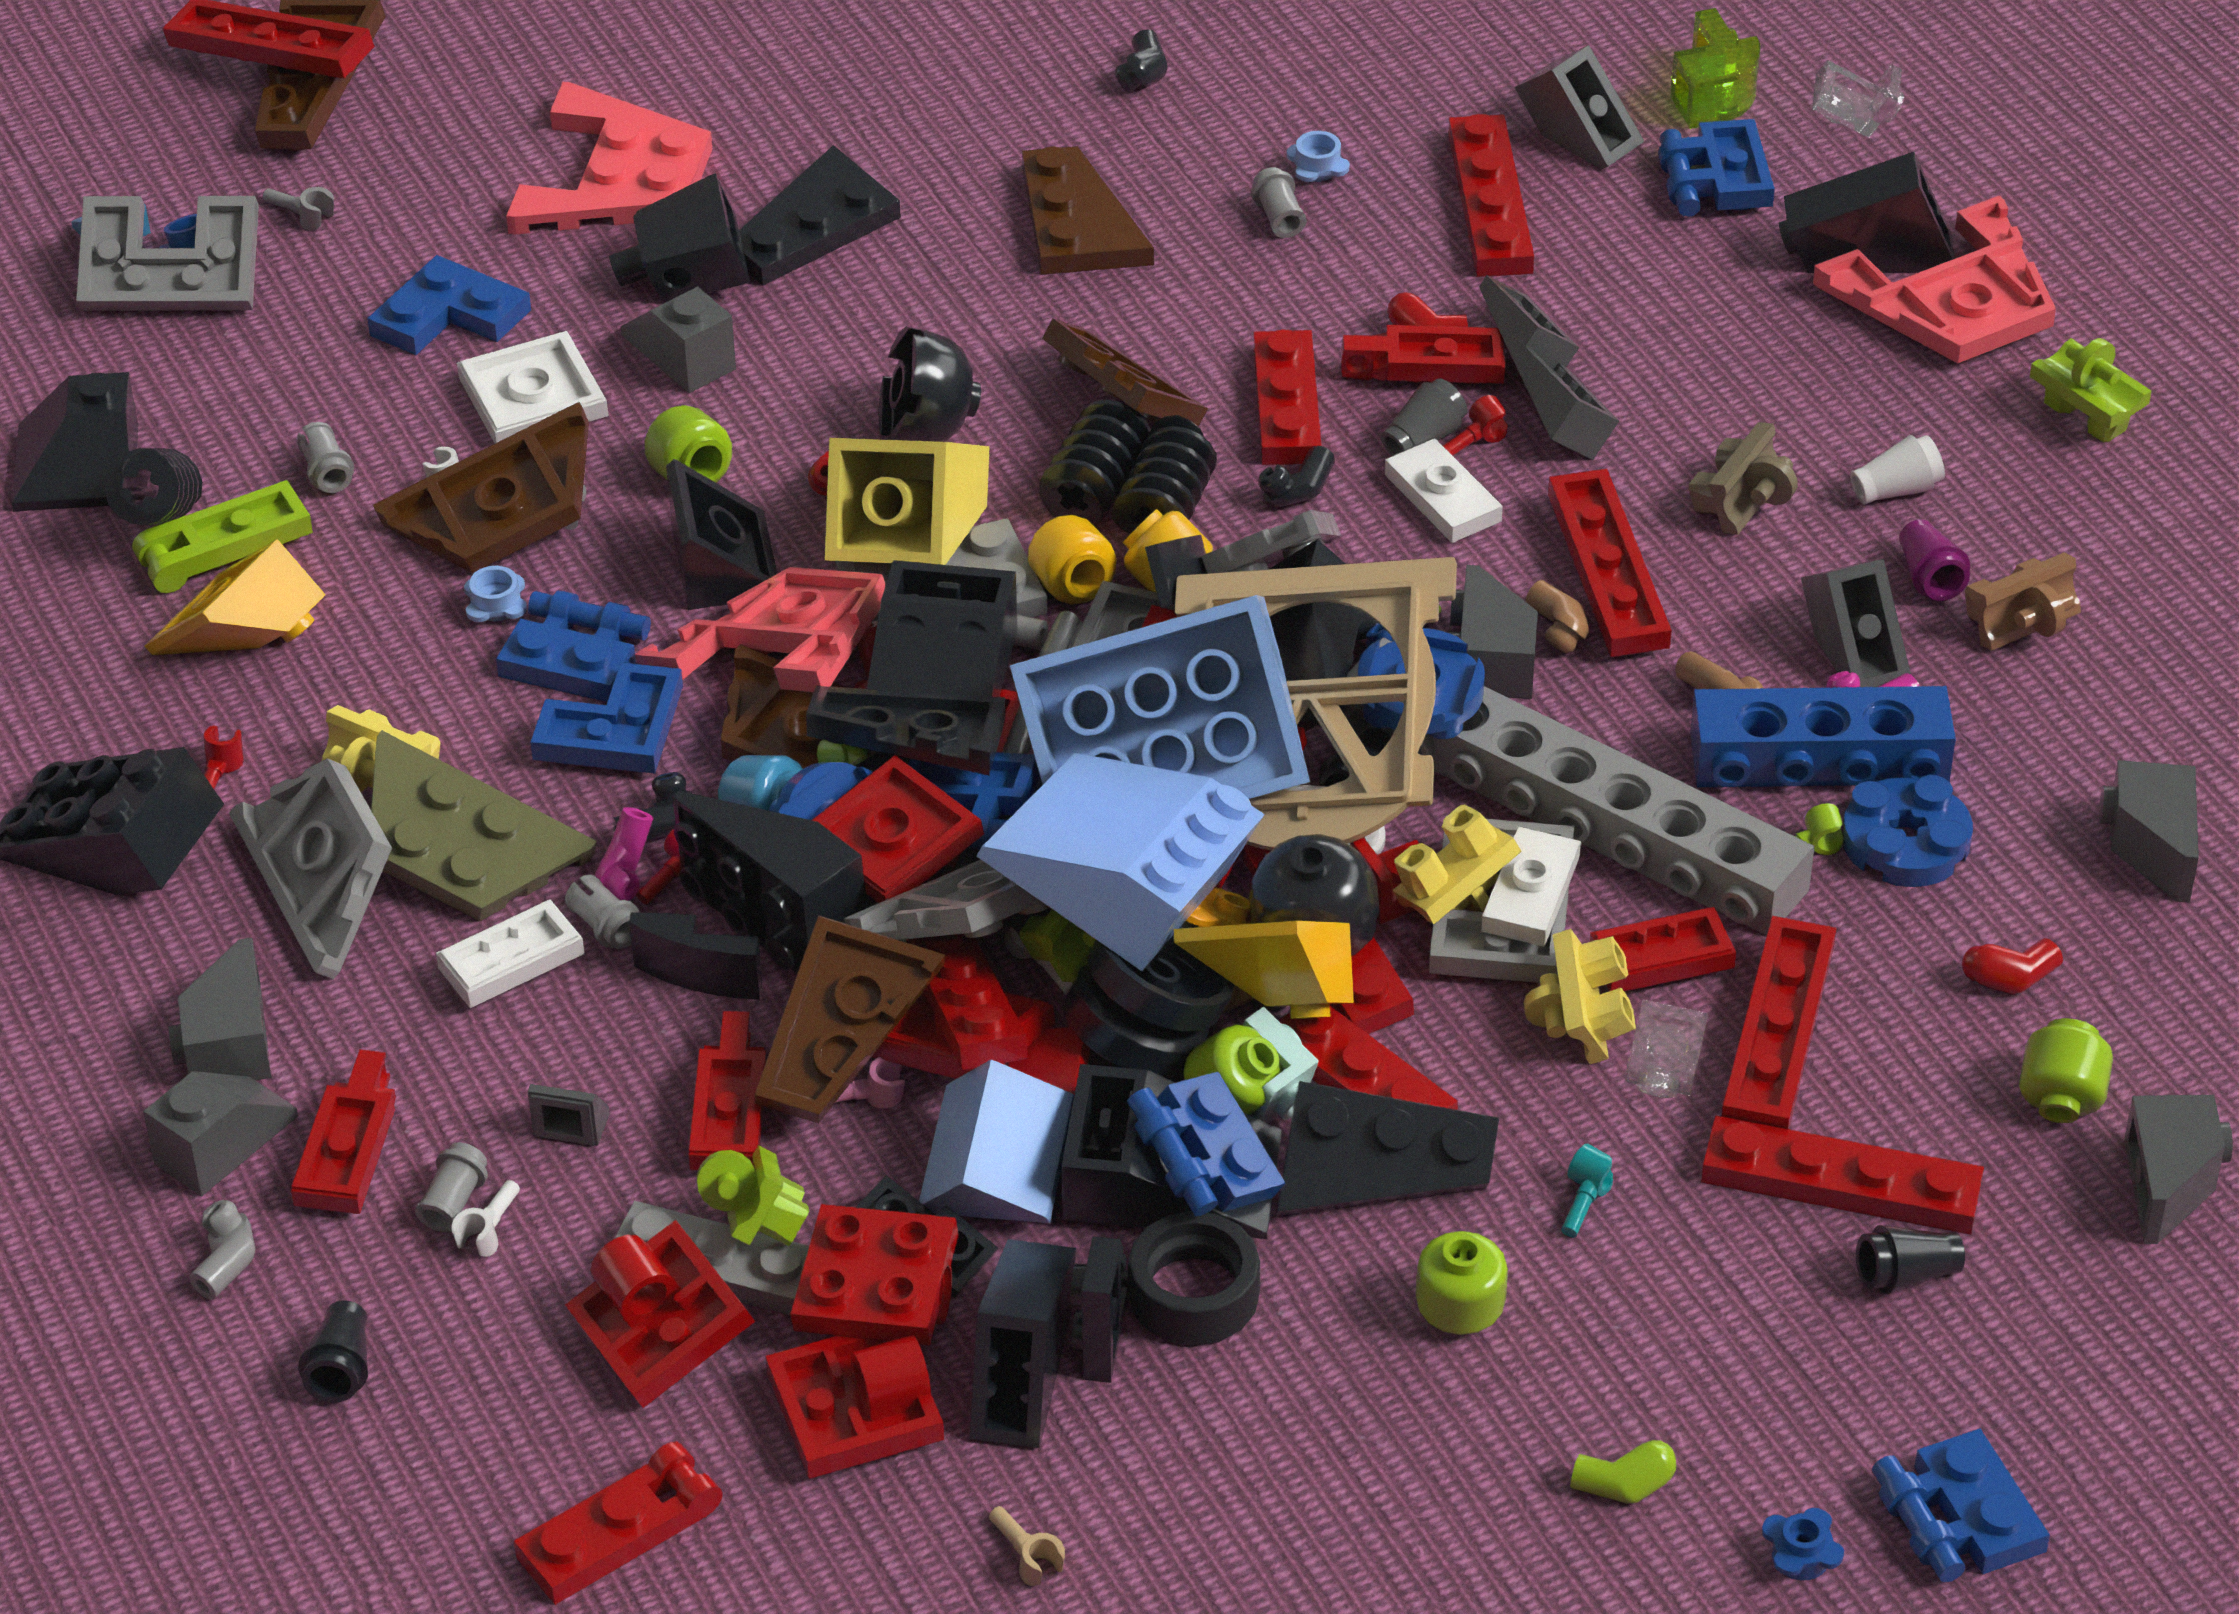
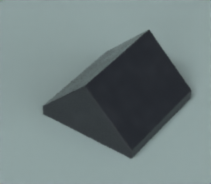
[666,459,778,610]

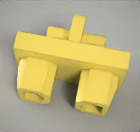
[322,705,440,792]
[1392,805,1522,924]
[1523,929,1636,1065]

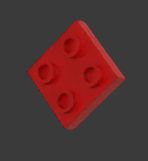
[790,1204,959,1345]
[565,1219,755,1408]
[765,1335,944,1479]

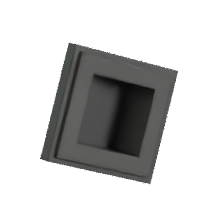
[528,1084,610,1146]

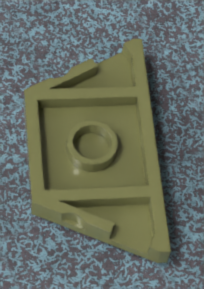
[371,730,597,921]

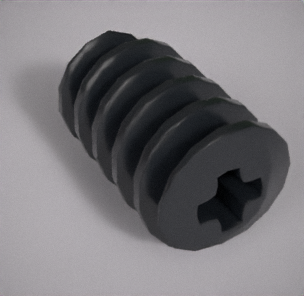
[1039,400,1151,526]
[1112,415,1217,534]
[104,448,203,525]

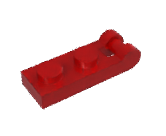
[514,1441,723,1605]

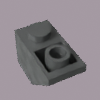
[1449,565,1538,699]

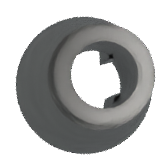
[1381,379,1468,456]

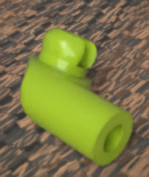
[1570,1440,1676,1503]

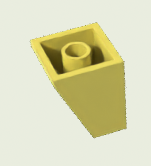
[825,438,990,565]

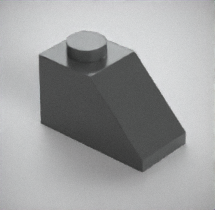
[1514,45,1644,169]
[621,287,736,393]
[1801,559,1911,687]
[2099,760,2199,903]
[168,938,272,1080]
[143,1071,298,1196]
[2124,1094,2233,1244]

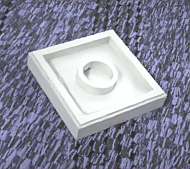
[457,331,608,443]

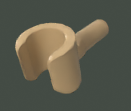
[989,1506,1065,1586]

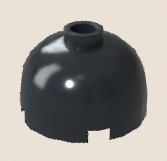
[878,326,981,442]
[1249,834,1380,956]

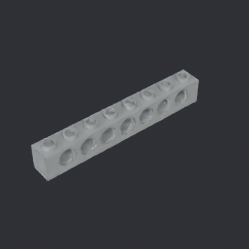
[1341,637,1815,936]

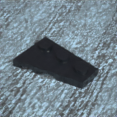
[739,145,901,286]
[806,686,1005,776]
[1275,1081,1499,1218]

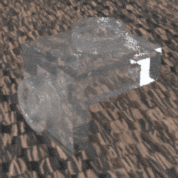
[1812,60,1904,138]
[1625,999,1708,1098]

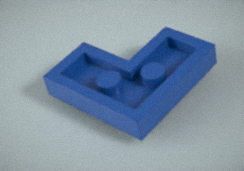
[367,255,531,355]
[530,662,683,774]

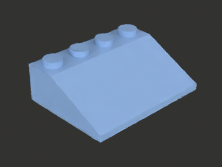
[1010,595,1310,799]
[977,753,1265,971]

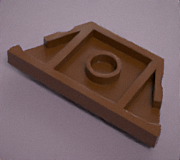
[373,402,589,573]
[721,644,871,769]

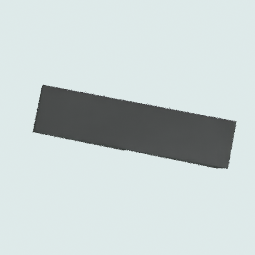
[1479,275,1619,460]

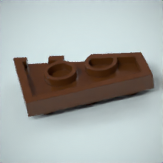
[1022,146,1154,275]
[1042,318,1209,427]
[754,915,946,1124]

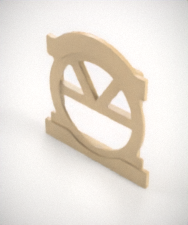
[1175,557,1457,850]

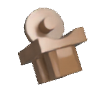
[1965,552,2081,651]

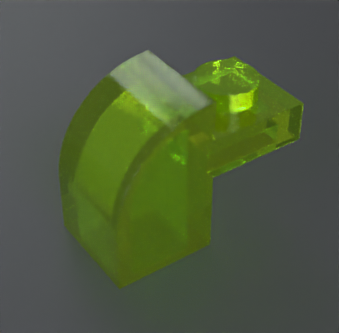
[1670,8,1760,129]

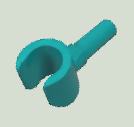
[1561,1144,1613,1238]

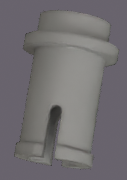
[1251,167,1307,238]
[296,422,354,493]
[565,875,640,949]
[415,1142,488,1233]

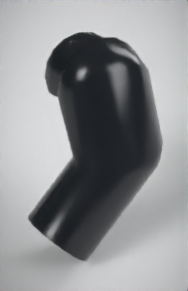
[1258,446,1335,508]

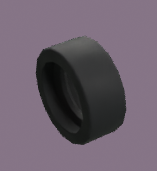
[1128,1211,1260,1346]

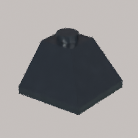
[11,372,139,512]

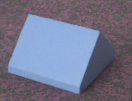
[919,1059,1074,1223]

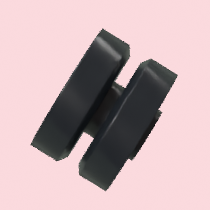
[1062,927,1235,1078]

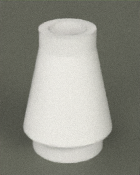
[1850,435,1945,505]

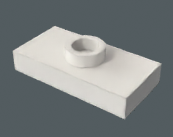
[1385,438,1503,543]
[1481,827,1581,947]
[436,899,584,1008]

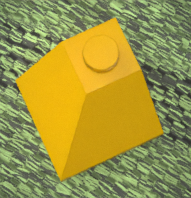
[144,539,325,655]
[1173,921,1354,1019]

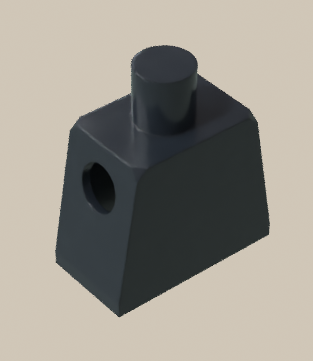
[609,173,750,302]

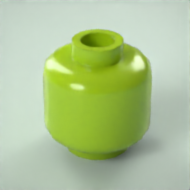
[644,405,732,483]
[2019,1018,2113,1123]
[1183,1024,1283,1115]
[1416,1231,1508,1335]

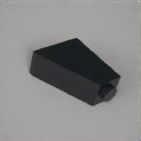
[1779,152,1955,273]
[969,1239,1076,1448]

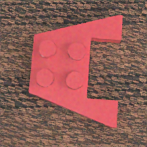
[506,82,712,234]
[1813,195,2056,364]
[635,567,886,692]

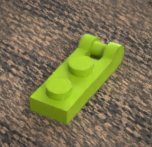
[132,480,313,593]

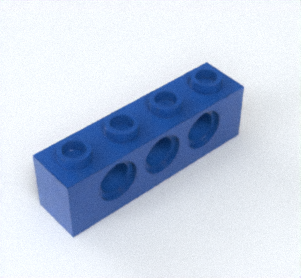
[1690,686,1956,788]

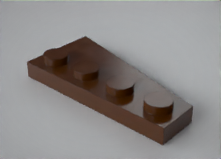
[255,0,386,151]

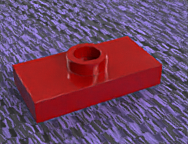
[1590,907,1736,991]

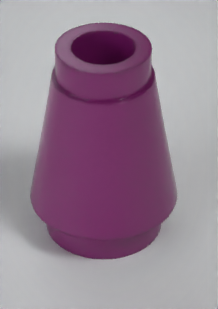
[1899,519,1970,601]

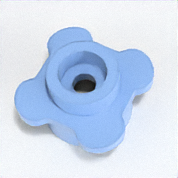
[1287,131,1350,182]
[464,566,527,622]

